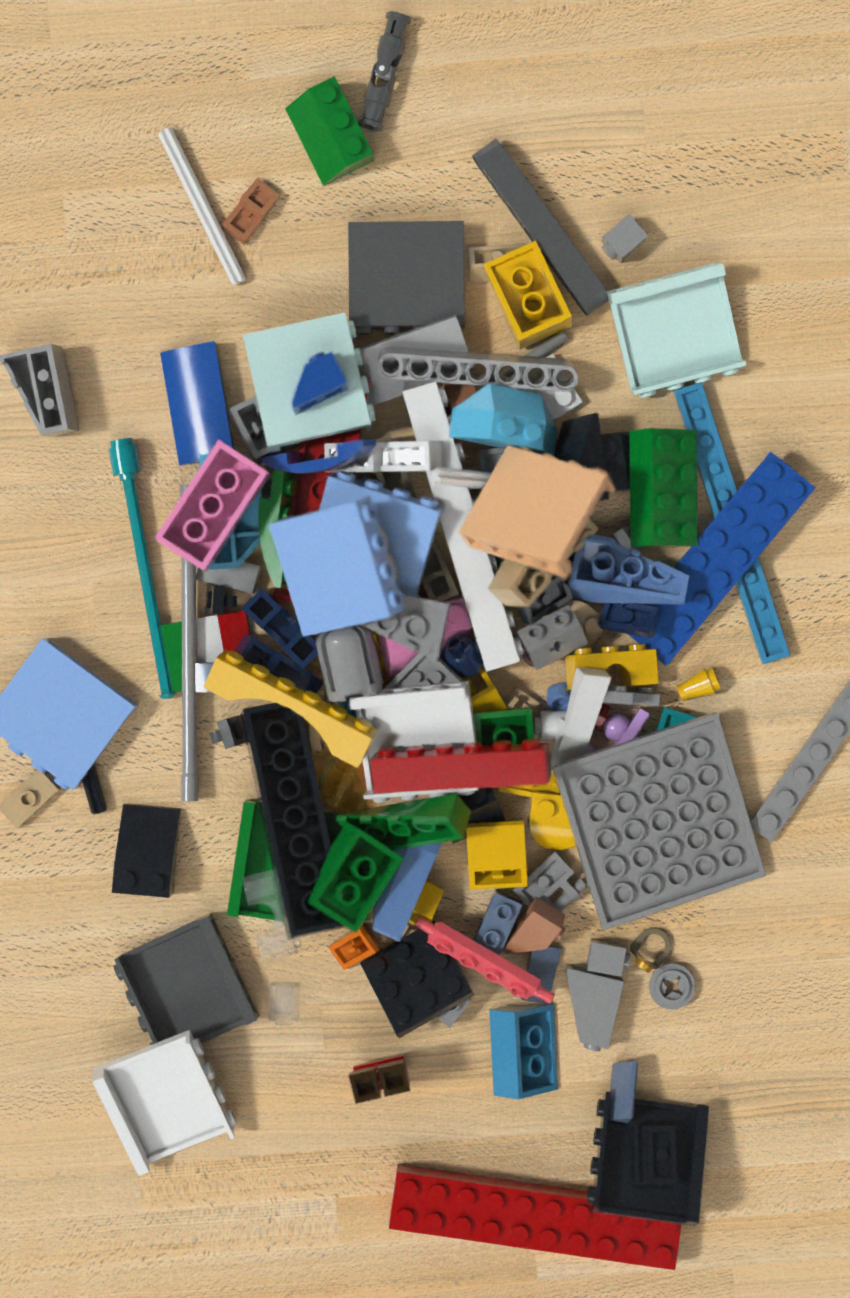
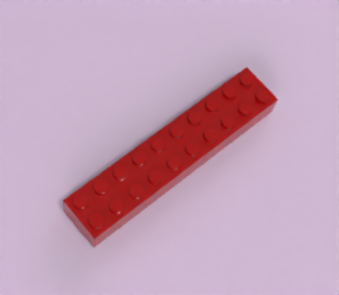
[389,1164,682,1270]

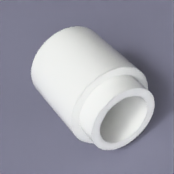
[533,710,567,740]

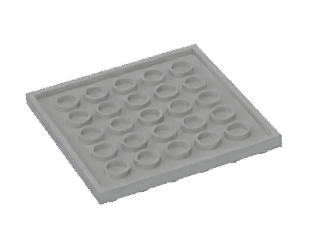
[552,712,766,930]

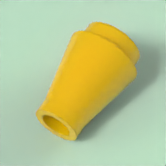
[676,667,722,701]

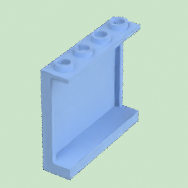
[319,470,445,598]
[268,496,405,636]
[0,638,138,790]

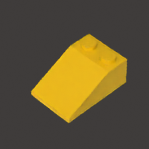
[483,240,572,349]

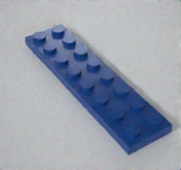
[628,451,815,666]

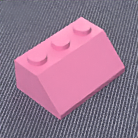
[376,598,471,677]

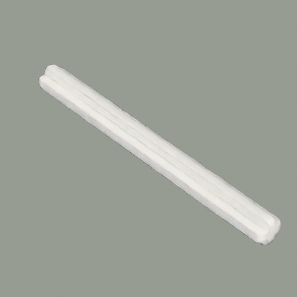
[158,127,246,285]

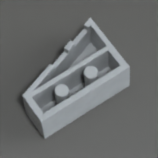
[0,344,79,437]

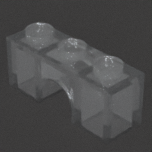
[242,870,302,963]

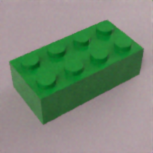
[629,428,698,547]

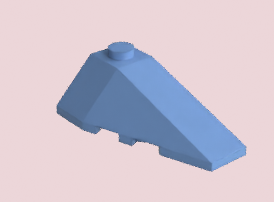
[569,535,689,604]
[373,843,442,942]

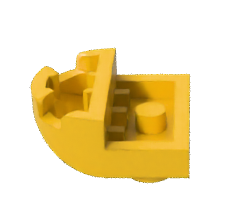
[528,791,576,850]

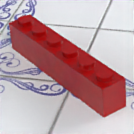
[370,739,551,793]

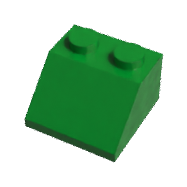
[473,708,534,746]

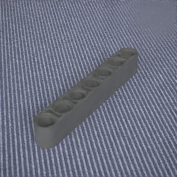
[472,139,609,316]

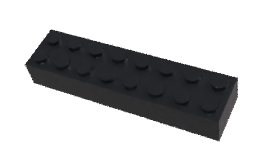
[240,703,346,940]

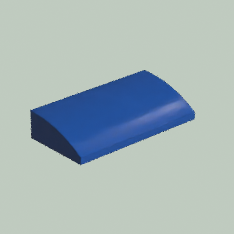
[160,341,235,466]

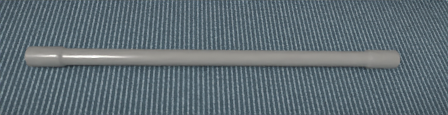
[180,485,198,801]

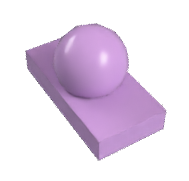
[603,707,649,745]

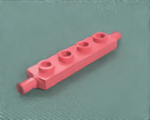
[414,915,555,1004]

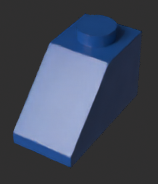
[291,351,348,415]

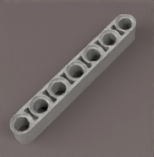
[378,347,578,392]

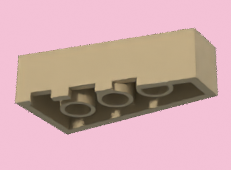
[488,519,599,607]

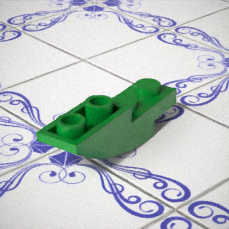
[258,470,297,589]

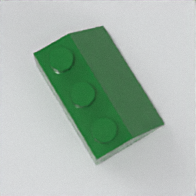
[285,76,374,186]

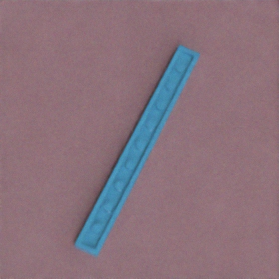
[673,382,790,664]

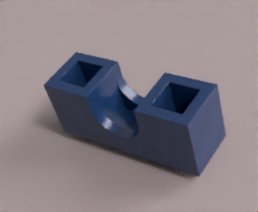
[241,588,318,669]

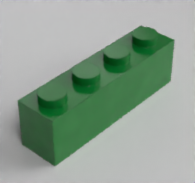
[336,793,471,850]

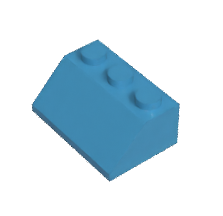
[489,1003,558,1099]

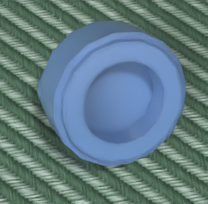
[546,683,571,711]

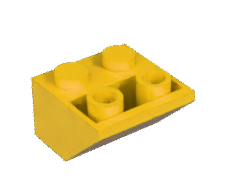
[466,821,528,890]

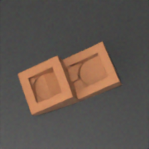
[221,178,280,245]

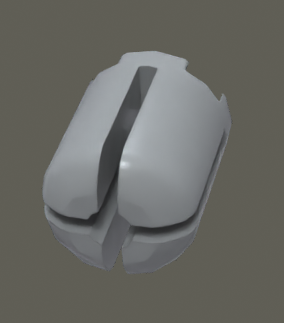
[316,624,383,702]

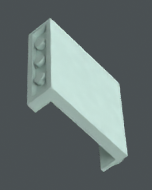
[607,262,746,398]
[243,312,376,453]

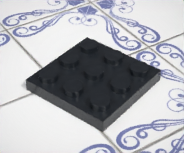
[360,920,475,1038]

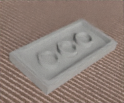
[358,315,475,405]

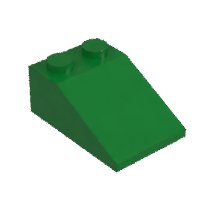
[308,822,404,933]

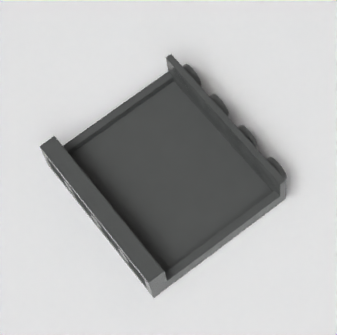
[348,221,465,335]
[113,913,259,1045]

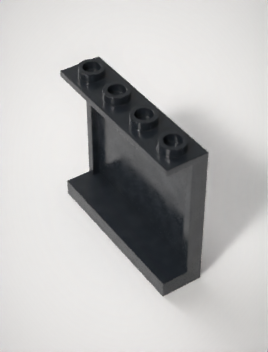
[587,1091,709,1226]

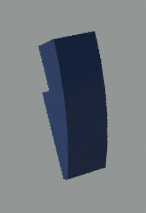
[234,634,324,694]

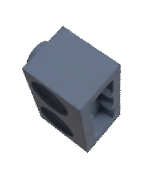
[473,889,522,956]

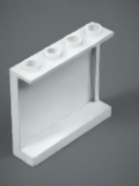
[349,681,479,802]
[92,1030,237,1176]

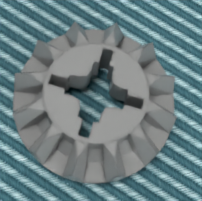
[649,963,695,1010]

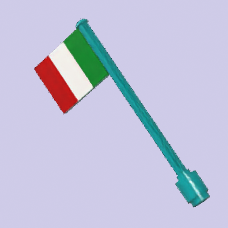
[108,438,250,699]

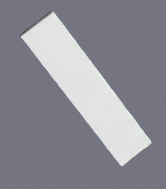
[324,441,442,473]
[550,667,611,774]

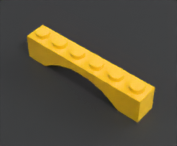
[203,650,378,768]

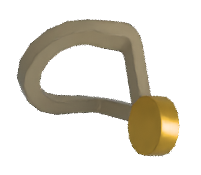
[630,927,671,973]

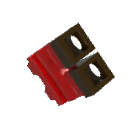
[349,1054,410,1104]

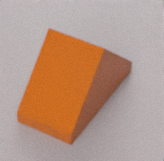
[328,922,380,970]

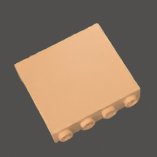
[459,445,615,578]

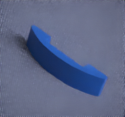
[261,439,377,473]

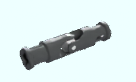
[358,11,411,132]

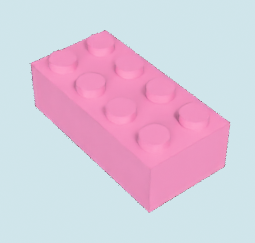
[154,440,271,572]

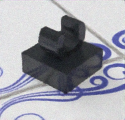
[205,585,237,615]

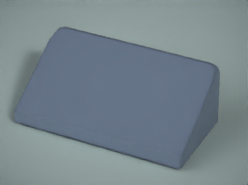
[520,945,561,1004]
[608,1061,638,1123]

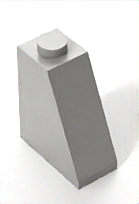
[565,964,624,1051]

